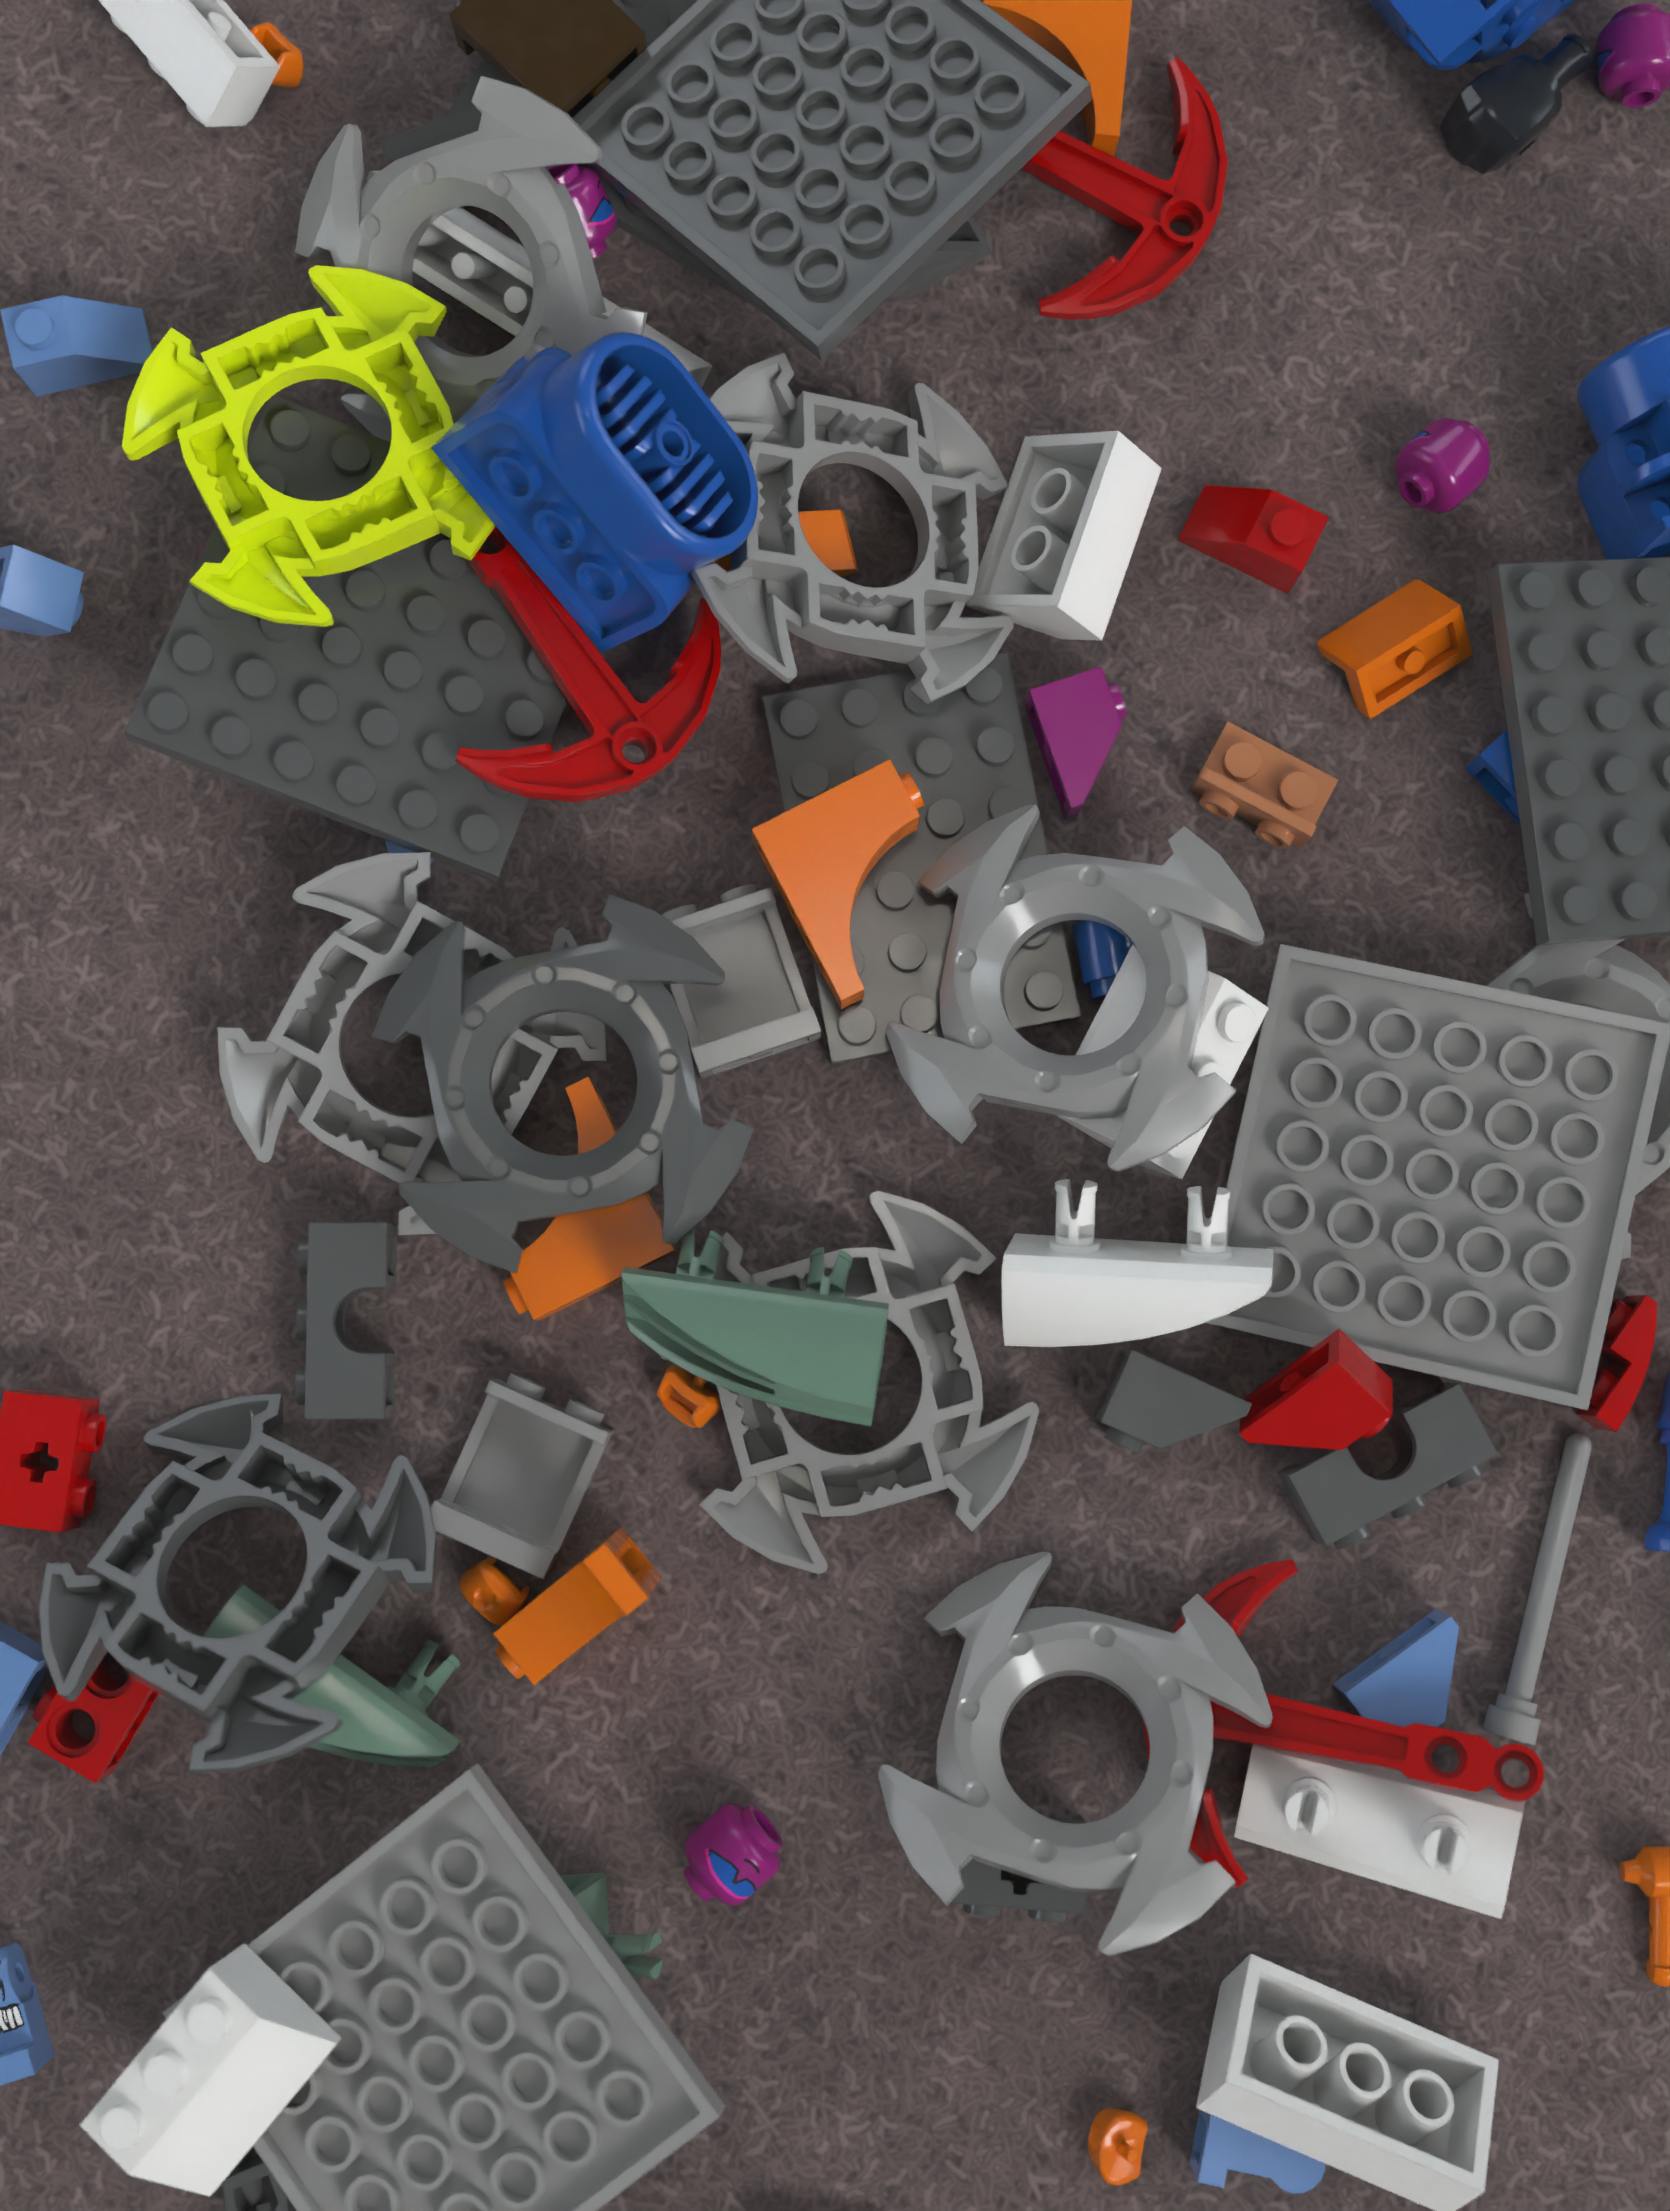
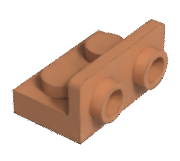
[1190,722,1338,849]

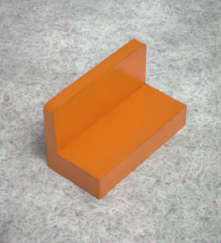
[1317,580,1473,719]

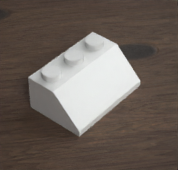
[965,431,1162,640]
[1056,945,1269,1179]
[80,1943,342,2197]

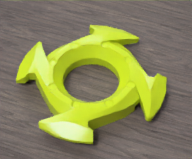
[122,265,496,627]

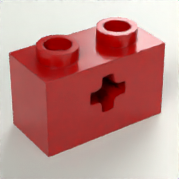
[0,1389,107,1532]

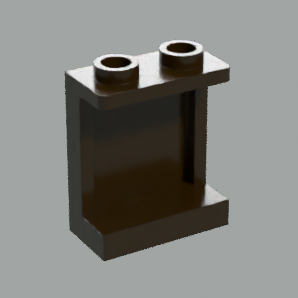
[449,0,647,118]

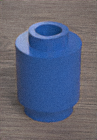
[1072,920,1132,1001]

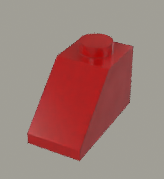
[1177,485,1329,594]
[1239,1328,1393,1450]

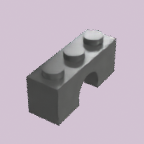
[295,1222,397,1419]
[1277,1382,1498,1549]

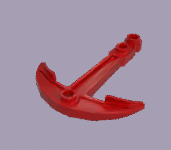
[1021,57,1228,319]
[455,526,721,803]
[1143,1559,1544,1888]

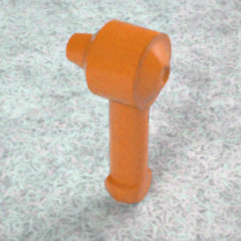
[1619,1846,1670,1987]

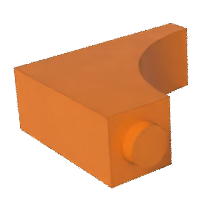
[980,0,1132,157]
[752,759,924,1010]
[503,1077,677,1321]
[493,1526,662,1685]

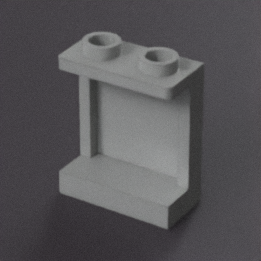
[661,884,821,1079]
[431,1372,614,1579]

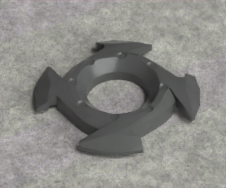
[372,894,754,1273]
[39,1393,437,1774]

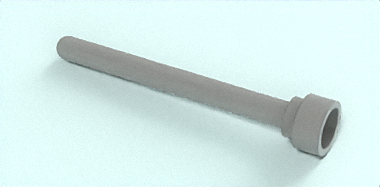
[1483,1433,1592,1745]

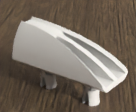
[1002,1179,1274,1347]
[1234,1745,1525,1919]

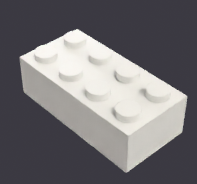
[1196,1954,1499,2211]

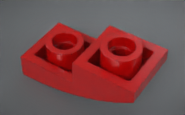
[1576,1295,1657,1432]

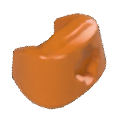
[250,22,303,89]
[656,1363,722,1428]
[459,1556,530,1626]
[1088,2108,1148,2185]

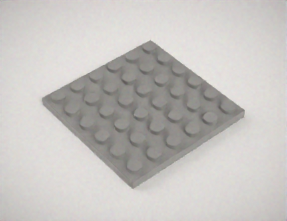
[1205,944,1670,1410]
[162,1763,726,2211]

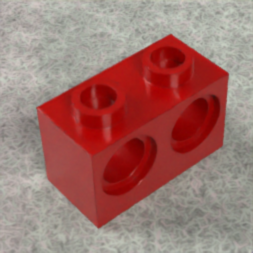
[28,1651,160,1784]

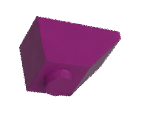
[1024,666,1126,821]

